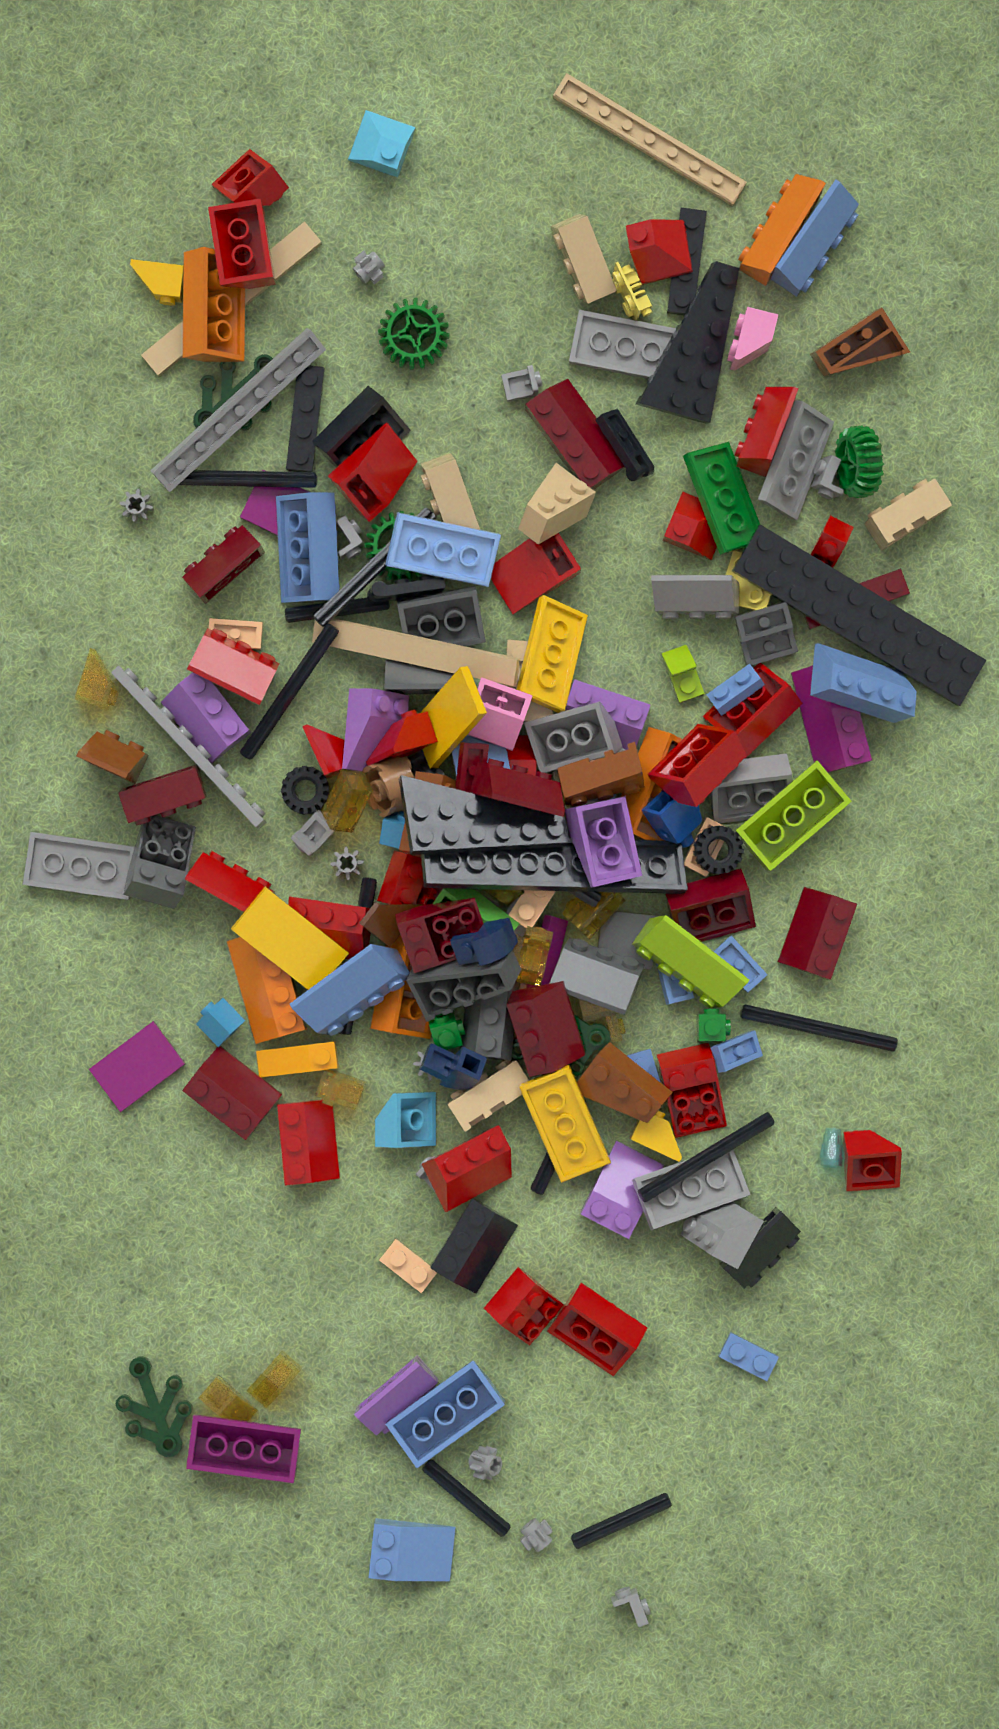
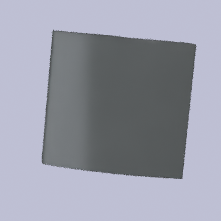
[735,602,798,666]
[597,910,658,969]

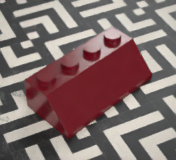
[525,379,625,490]

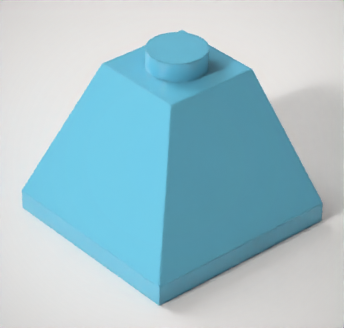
[348,110,416,178]
[375,1092,436,1148]

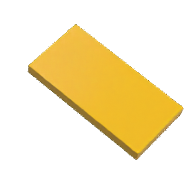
[516,595,588,713]
[421,666,487,769]
[231,887,349,990]
[519,1065,611,1183]

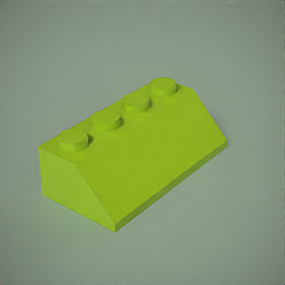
[735,761,852,871]
[632,915,750,1009]

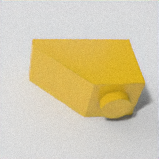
[130,259,184,306]
[630,1111,682,1162]

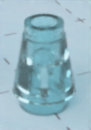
[818,1128,845,1168]

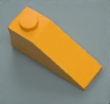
[256,1041,339,1077]

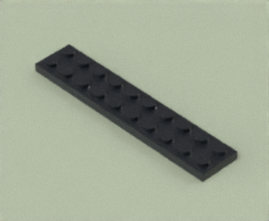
[732,525,986,706]
[421,838,687,894]

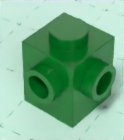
[697,1009,731,1041]
[428,1010,465,1050]

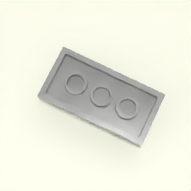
[569,310,676,379]
[758,400,834,520]
[23,832,135,900]
[632,1150,751,1231]

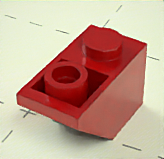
[810,515,854,568]

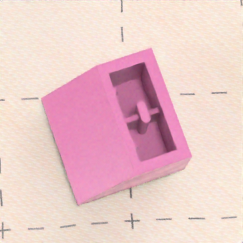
[727,307,778,370]
[468,677,533,751]

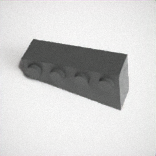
[406,950,521,1021]

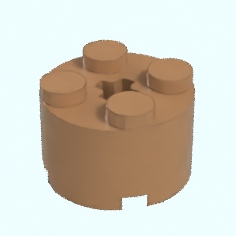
[362,756,414,817]

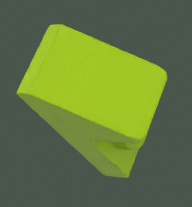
[661,645,705,703]

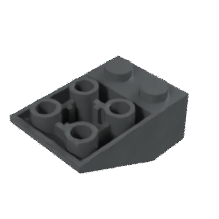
[123,815,196,909]

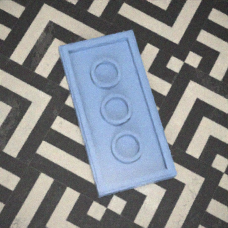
[385,512,501,587]

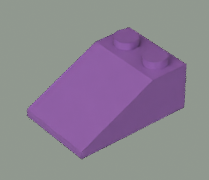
[342,688,409,772]
[565,797,642,887]
[580,1141,664,1239]

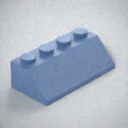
[771,179,859,297]
[276,492,340,603]
[810,643,917,723]
[290,944,410,1036]
[385,1360,505,1468]

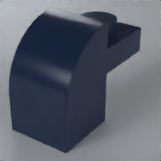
[450,918,518,966]
[420,1043,487,1090]

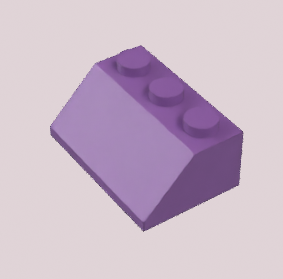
[161,673,252,763]
[565,679,650,750]
[354,1355,438,1435]

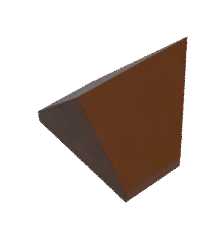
[360,902,423,947]

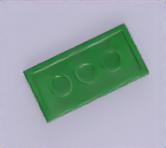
[683,442,760,555]

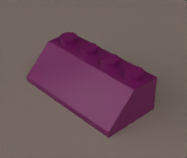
[791,665,872,773]
[186,1414,301,1483]

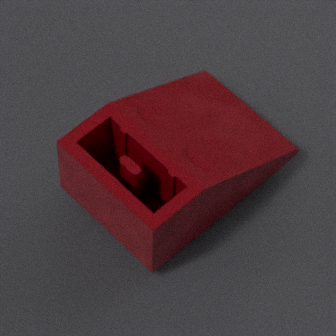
[395,898,484,973]

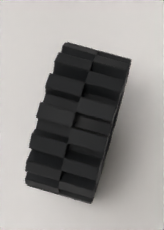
[281,766,330,815]
[693,826,744,874]

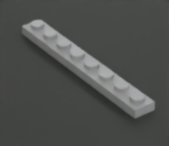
[150,328,326,492]
[111,666,267,829]

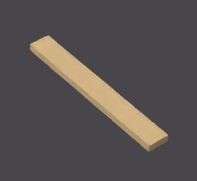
[553,73,747,206]
[141,221,322,377]
[312,618,520,686]

